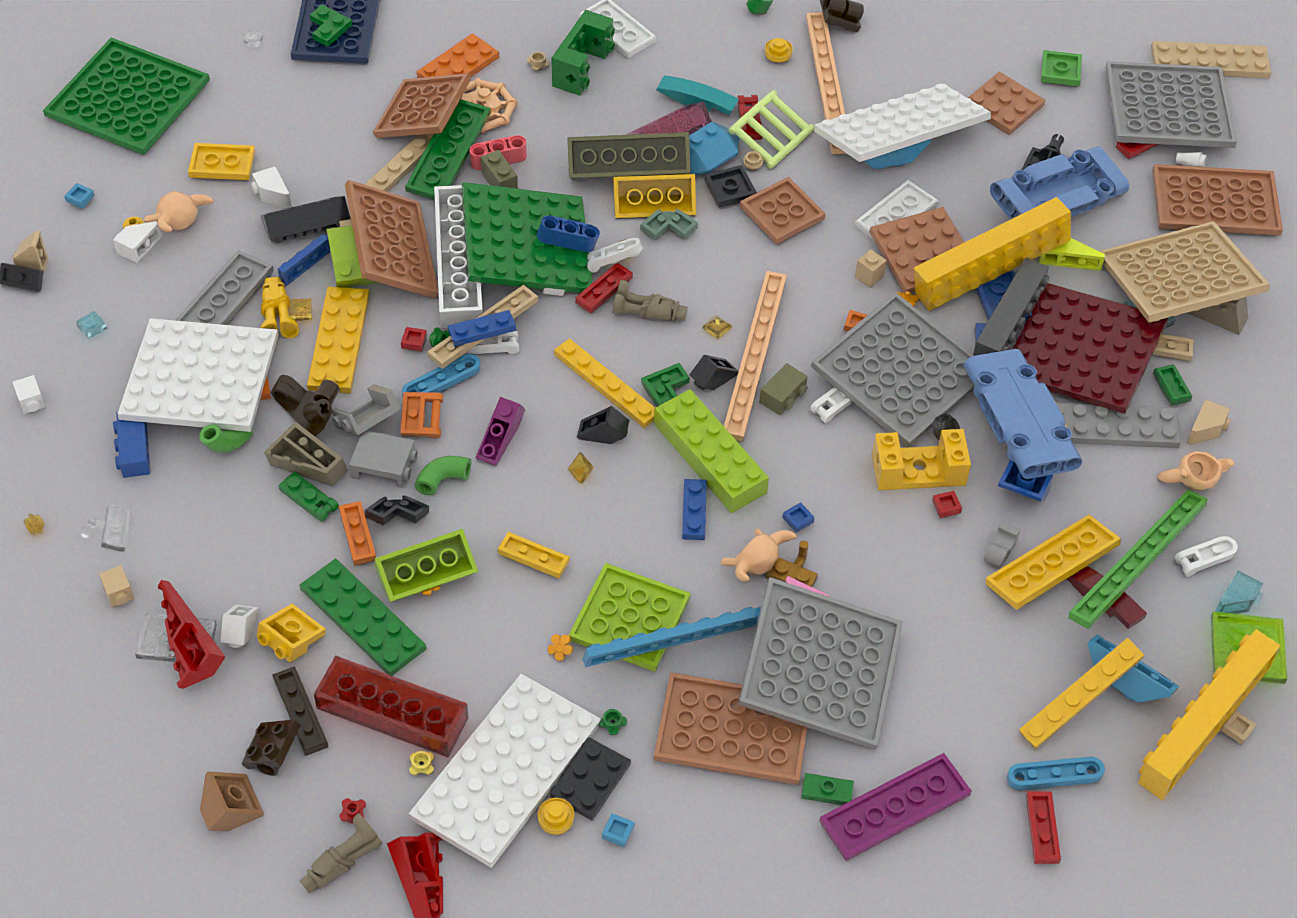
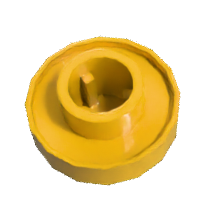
[764,38,793,63]
[538,798,574,835]

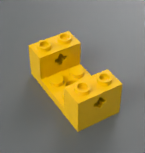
[872,429,971,490]

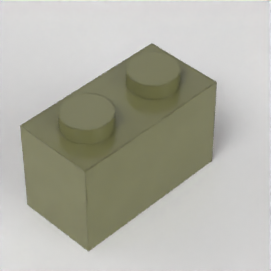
[481,150,518,189]
[759,363,808,416]

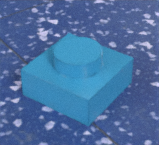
[64,183,95,209]
[602,813,635,848]

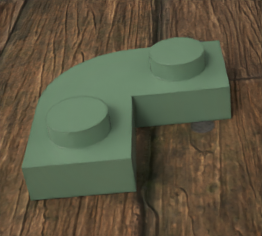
[640,209,698,240]

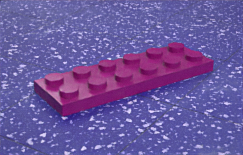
[819,753,972,861]

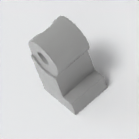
[984,521,1021,568]

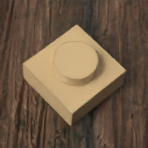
[1221,710,1257,745]

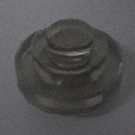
[933,413,960,440]

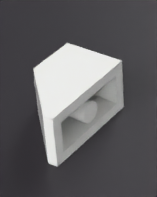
[251,166,291,208]
[113,221,162,263]
[221,605,259,648]

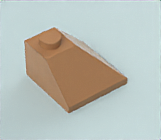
[200,771,264,831]

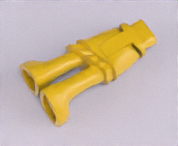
[260,277,300,339]

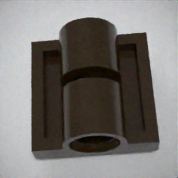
[820,0,864,32]
[241,719,300,776]

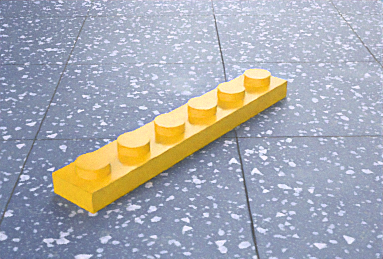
[554,338,655,429]
[1019,638,1144,750]

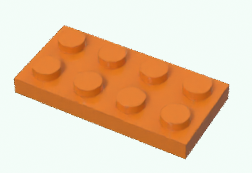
[417,33,499,78]

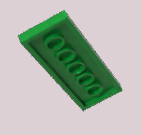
[405,99,491,200]
[300,558,427,677]

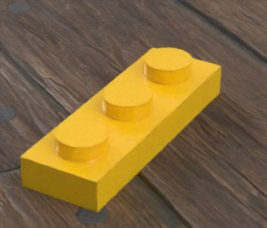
[498,532,570,579]

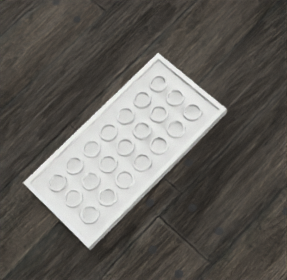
[814,84,991,162]
[408,674,601,868]

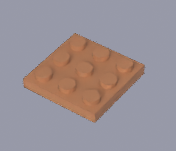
[968,71,1046,135]
[740,177,826,245]

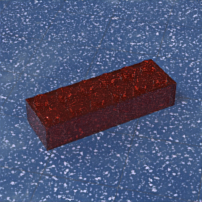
[314,655,469,757]

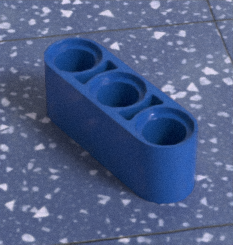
[536,216,600,252]

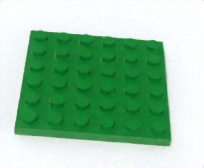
[43,37,210,155]
[461,182,592,293]

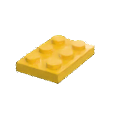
[188,143,255,180]

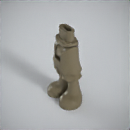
[612,280,688,321]
[300,813,383,893]

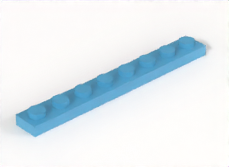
[582,607,761,668]

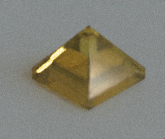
[702,314,732,339]
[568,452,594,484]

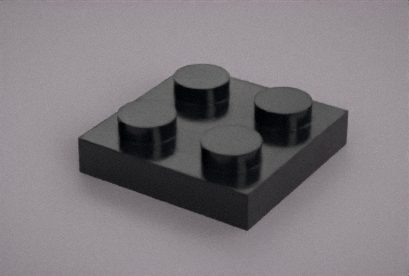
[704,165,757,208]

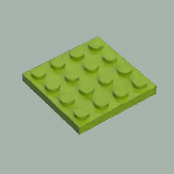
[569,563,691,672]

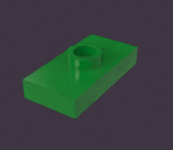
[1153,364,1193,406]
[801,773,854,805]

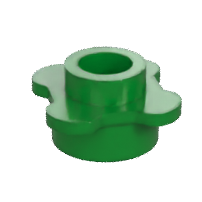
[429,327,450,347]
[599,709,627,735]

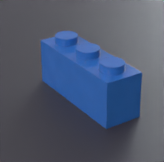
[113,412,150,478]

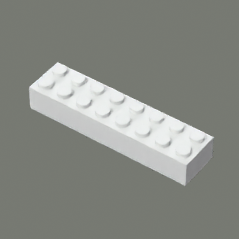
[434,185,483,328]

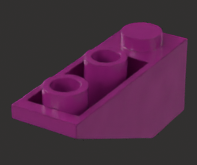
[475,397,526,466]

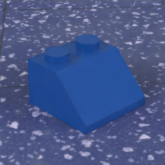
[998,460,1054,503]

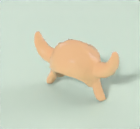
[144,191,214,232]
[1157,451,1234,490]
[721,529,797,582]

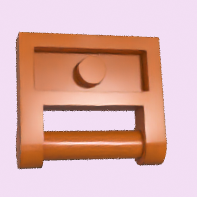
[400,392,444,438]

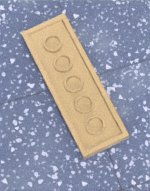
[1151,41,1271,78]

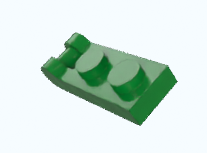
[278,471,339,522]

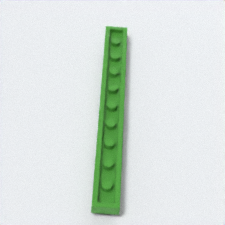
[1068,489,1208,629]

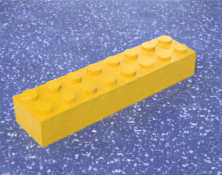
[914,197,1071,311]
[1138,629,1281,801]

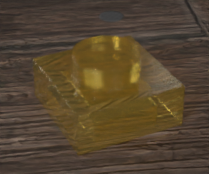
[290,298,312,321]

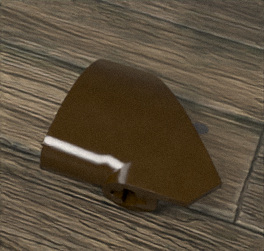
[271,375,340,437]

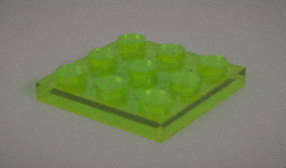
[1211,611,1287,684]

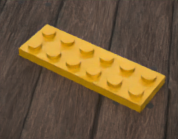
[307,286,370,393]
[986,514,1121,610]

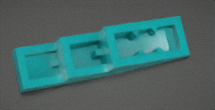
[656,75,739,116]

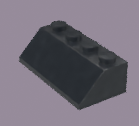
[261,196,351,243]

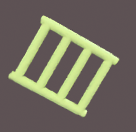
[728,90,814,169]

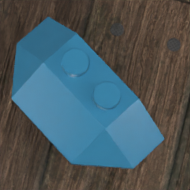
[689,122,739,175]
[864,139,931,169]
[1087,634,1179,703]

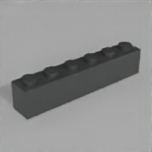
[973,258,1050,356]

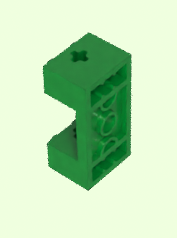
[551,9,615,96]

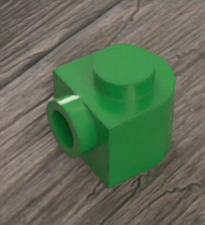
[746,0,773,14]

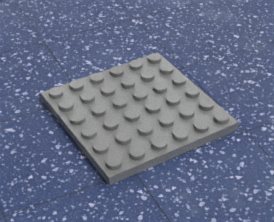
[1105,61,1237,148]
[811,292,975,447]
[738,577,903,750]

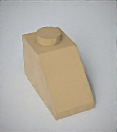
[13,231,49,274]
[1187,399,1231,445]

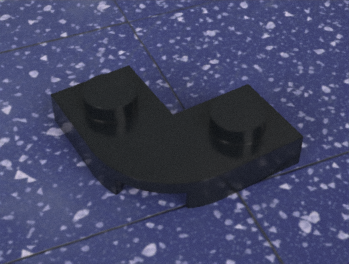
[365,495,429,525]

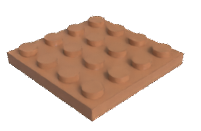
[373,73,471,138]
[869,207,964,294]

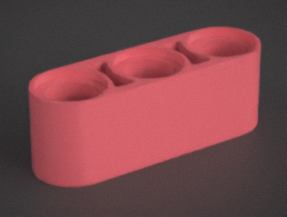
[470,135,527,170]

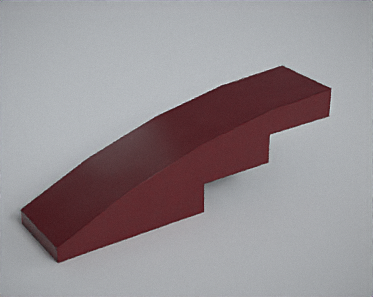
[1067,566,1147,629]

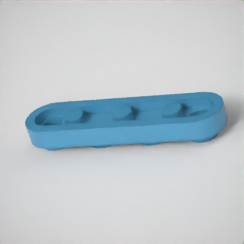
[402,354,480,396]
[1007,757,1105,790]

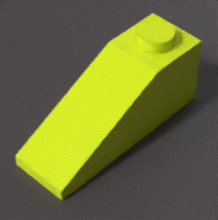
[1039,238,1105,271]

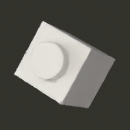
[12,375,45,414]

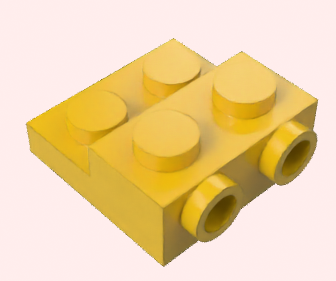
[256,603,326,662]

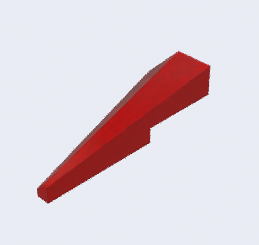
[158,580,226,689]
[386,833,443,918]

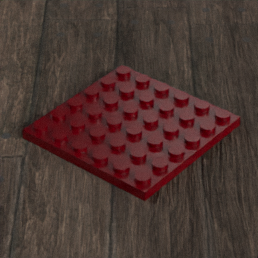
[1013,283,1168,414]

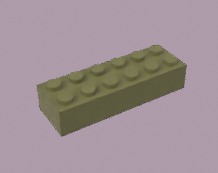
[567,132,691,178]

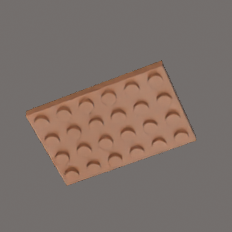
[1152,164,1283,236]
[345,180,439,298]
[653,672,807,785]

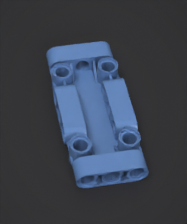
[990,146,1129,220]
[964,349,1082,479]

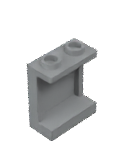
[332,384,401,435]
[349,431,418,488]

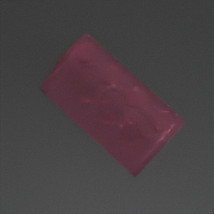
[625,101,712,136]

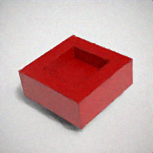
[401,327,427,352]
[932,491,962,518]

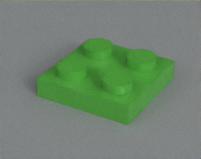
[1041,50,1082,86]

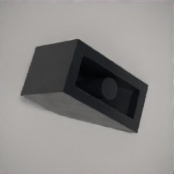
[689,355,739,390]
[577,406,630,444]

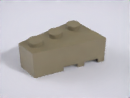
[1187,297,1248,335]
[264,422,348,486]

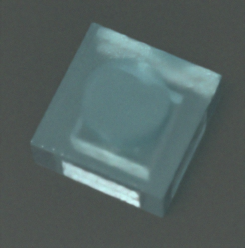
[76,311,107,339]

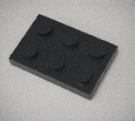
[550,737,631,821]

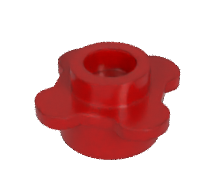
[339,798,366,823]

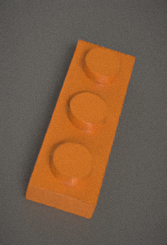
[339,501,376,566]

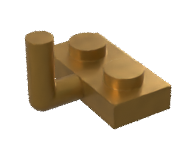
[766,540,818,587]

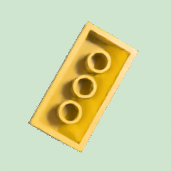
[613,174,696,218]

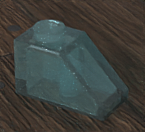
[1214,570,1264,617]

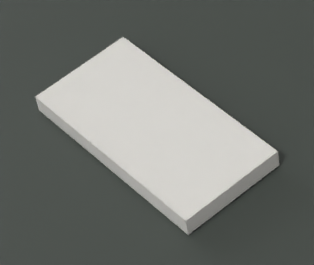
[579,0,657,59]
[855,180,939,239]

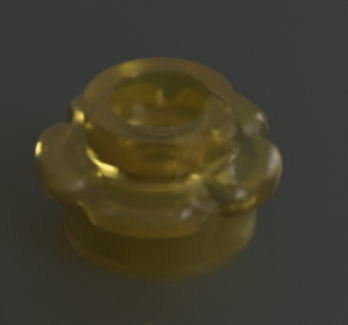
[24,513,45,535]

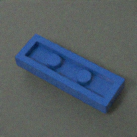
[278,234,330,287]
[448,310,516,347]
[682,479,707,540]

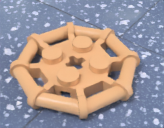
[461,78,517,134]

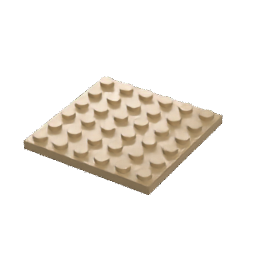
[1099,221,1270,322]

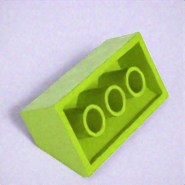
[373,529,478,602]

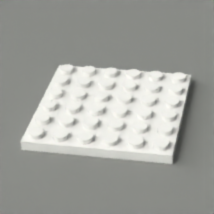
[117,318,278,432]

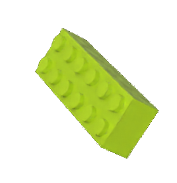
[654,389,769,513]

